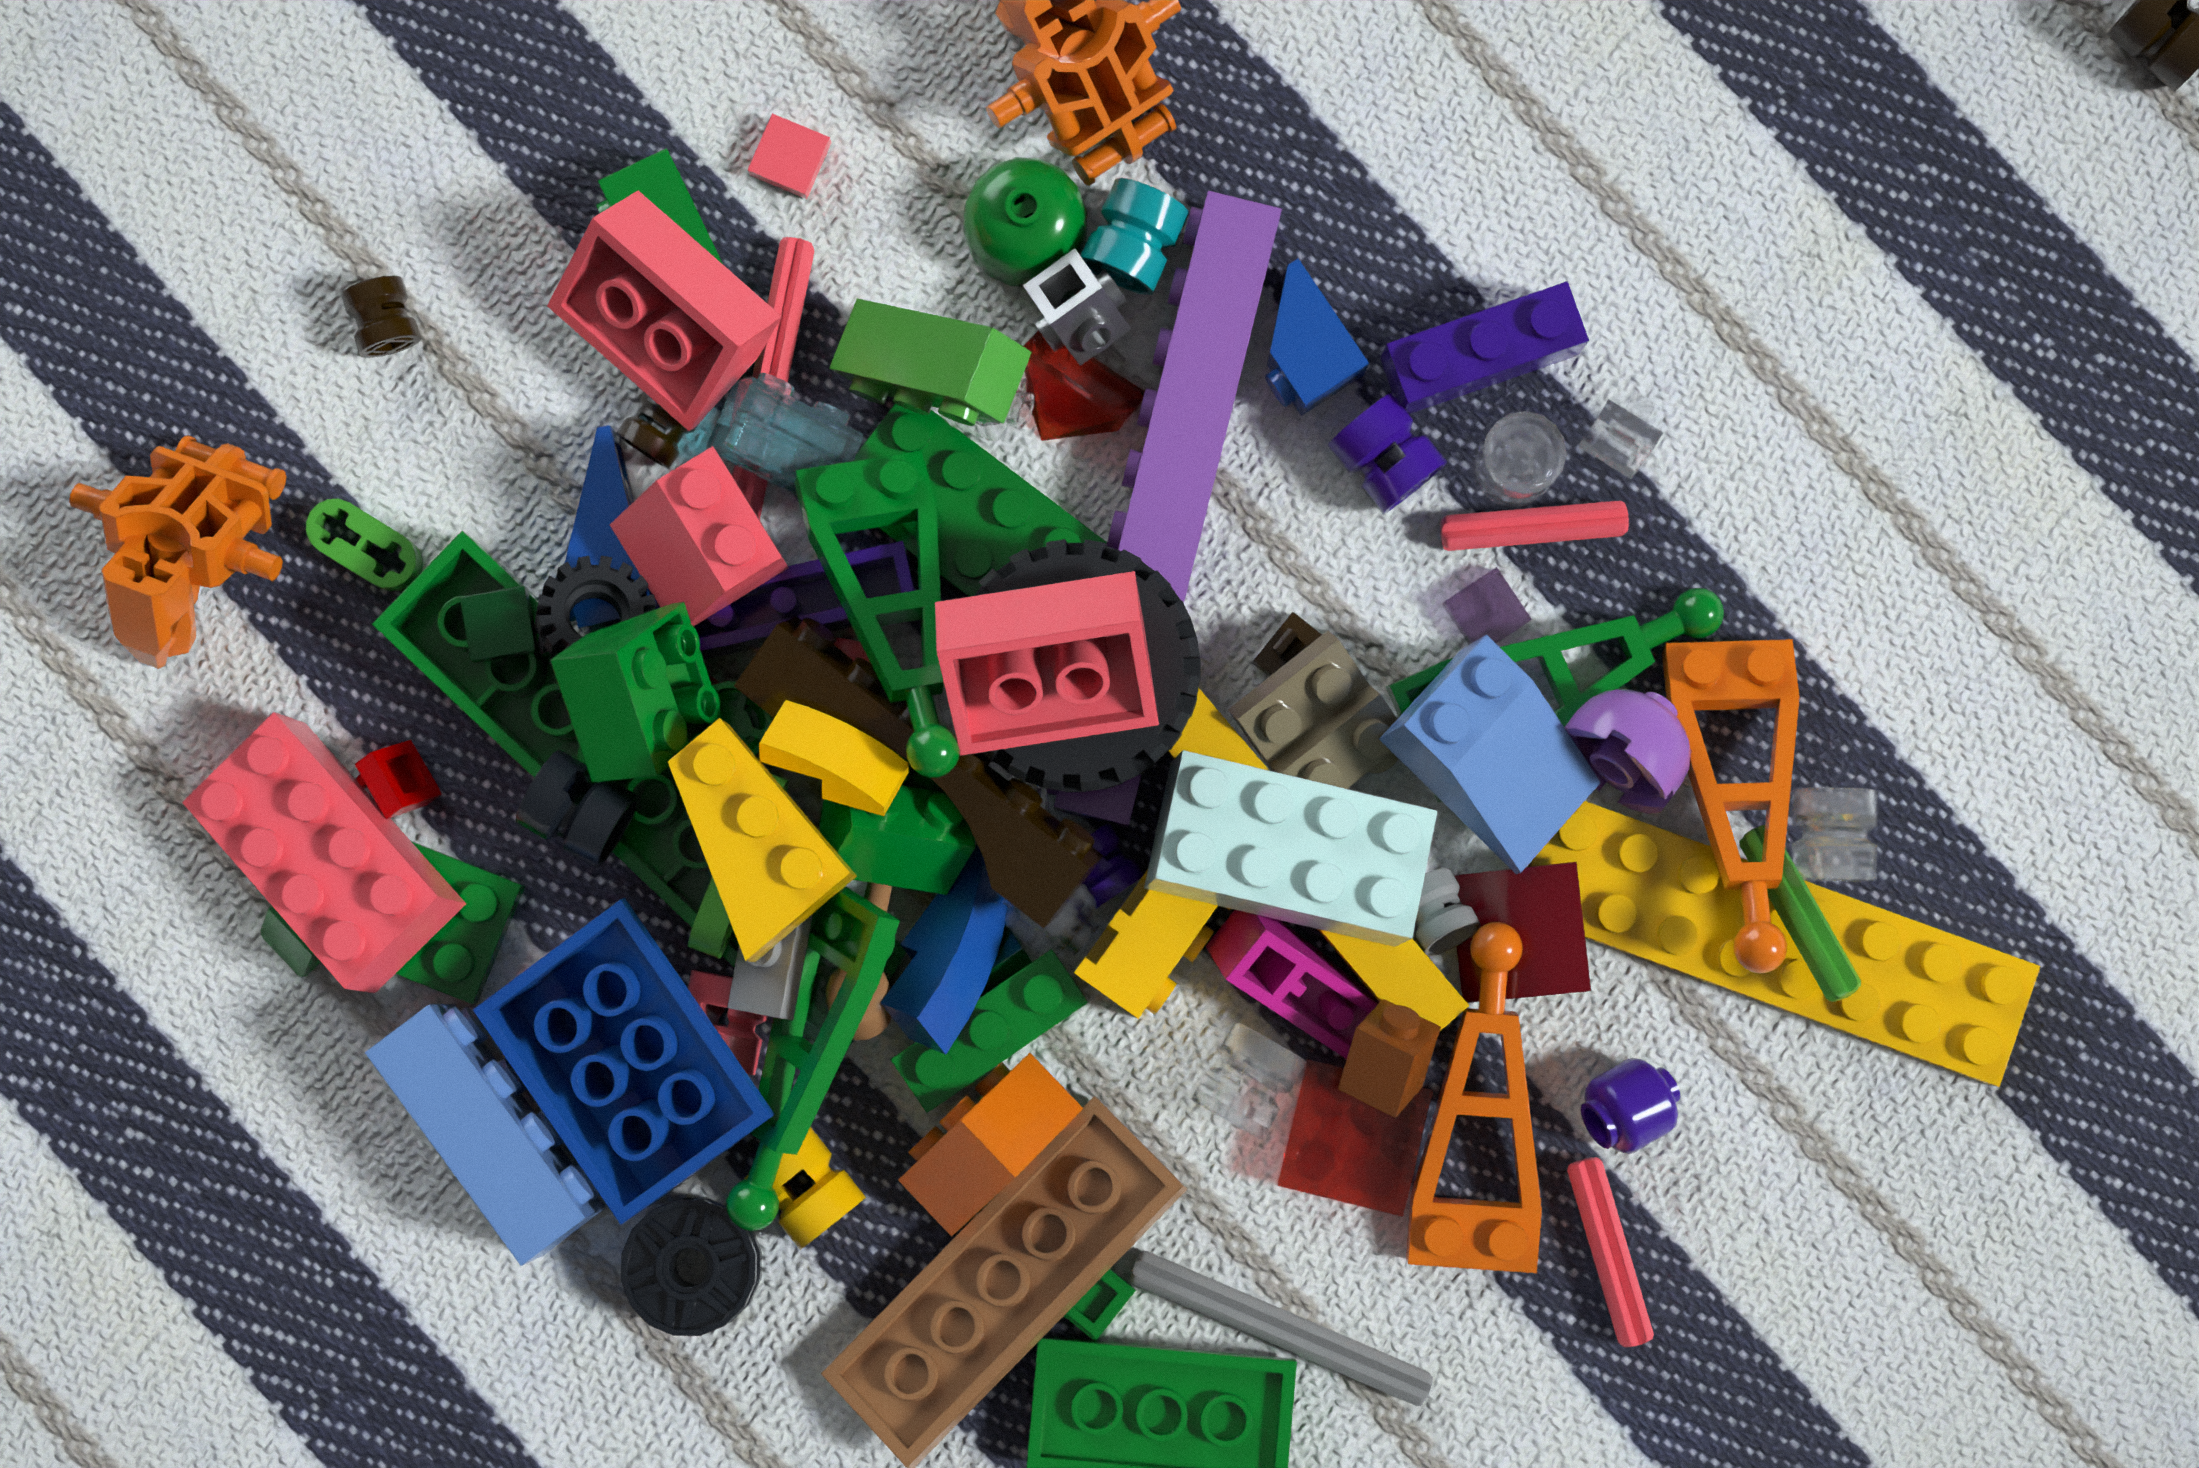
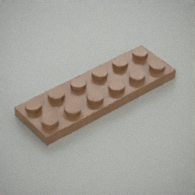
[821,1096,1188,1468]

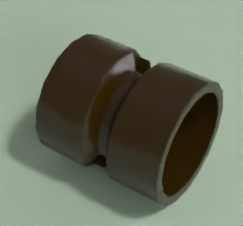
[2106,0,2199,92]

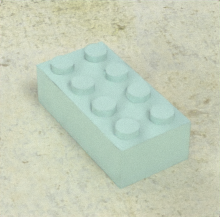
[1144,750,1437,947]

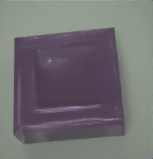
[1442,567,1532,645]

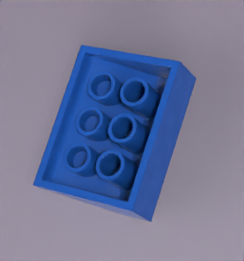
[473,898,775,1225]

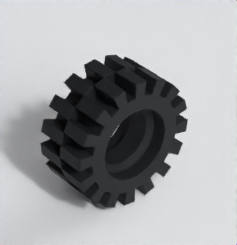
[534,556,656,666]

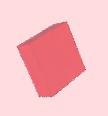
[747,113,832,199]

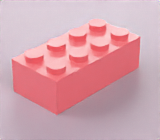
[182,712,466,994]

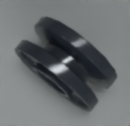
[621,1198,762,1336]

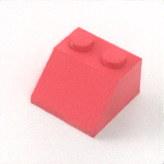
[610,446,789,627]

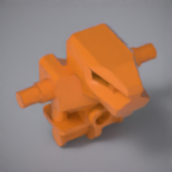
[986,0,1181,186]
[69,435,286,669]

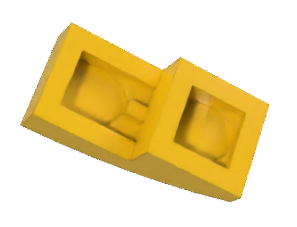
[759,700,909,816]

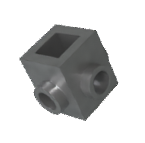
[1023,248,1131,366]

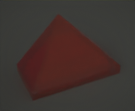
[1020,330,1145,441]

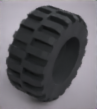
[974,539,1201,792]

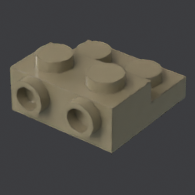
[1228,630,1398,790]

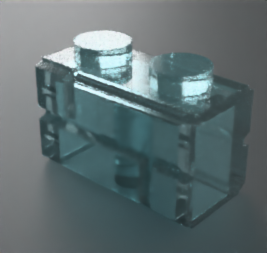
[706,373,863,496]

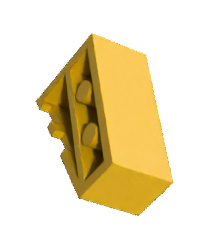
[668,718,857,962]
[1074,869,1231,1019]

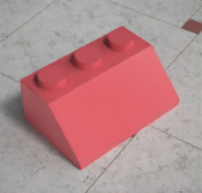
[547,190,782,431]
[935,571,1159,756]

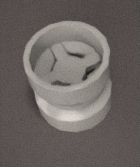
[1415,868,1481,956]

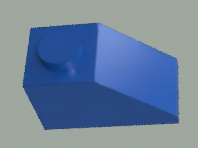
[1265,258,1369,416]

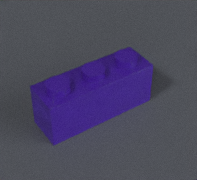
[1380,281,1589,414]

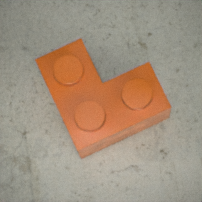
[898,1053,1084,1237]

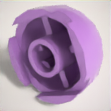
[1564,689,1691,814]

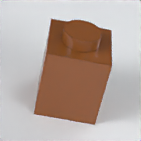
[1338,999,1441,1118]

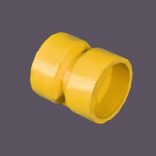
[744,1127,866,1250]

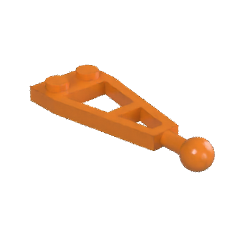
[1662,639,1800,973]
[1406,922,1542,1273]

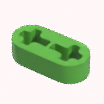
[306,499,422,592]

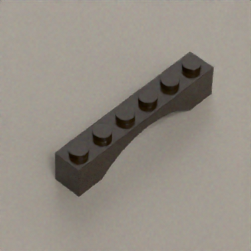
[734,617,1104,929]

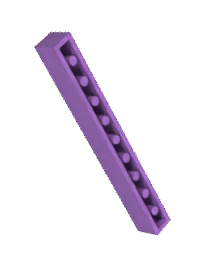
[1044,191,1282,828]

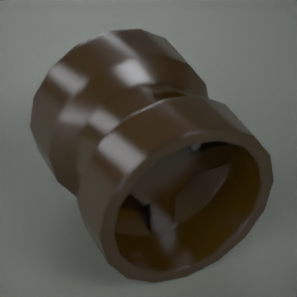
[341,275,421,358]
[616,392,700,469]

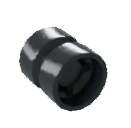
[515,749,640,869]

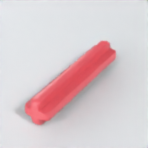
[1440,501,1629,551]
[1567,1157,1654,1347]

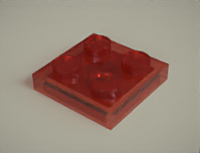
[1276,1059,1433,1217]

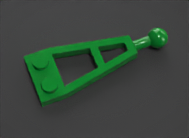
[794,450,960,778]
[1386,588,1724,803]
[726,886,900,1231]

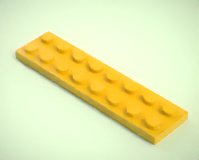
[1528,801,2041,1087]

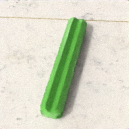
[1739,825,1861,1002]

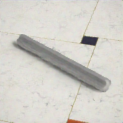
[1130,1251,1433,1406]

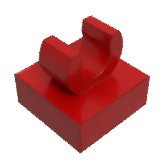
[355,740,442,819]

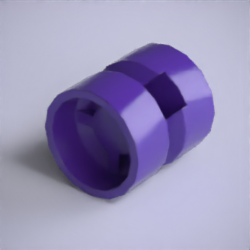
[1327,393,1447,515]

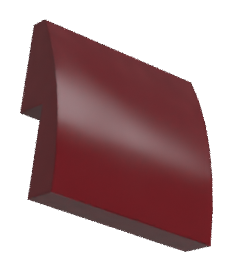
[1454,862,1591,1003]

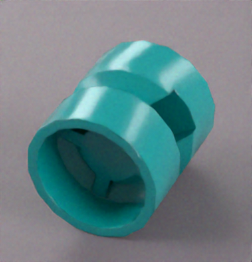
[1080,178,1189,295]

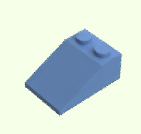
[1379,634,1601,875]

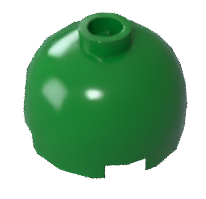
[963,157,1088,287]

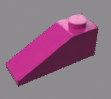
[1206,910,1380,1059]

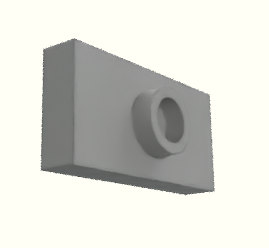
[727,914,813,1020]

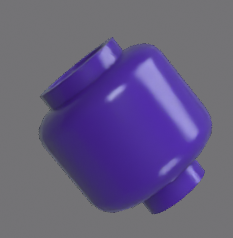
[1580,1058,1680,1154]

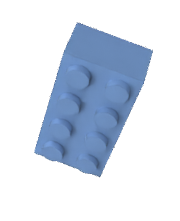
[365,1004,606,1266]

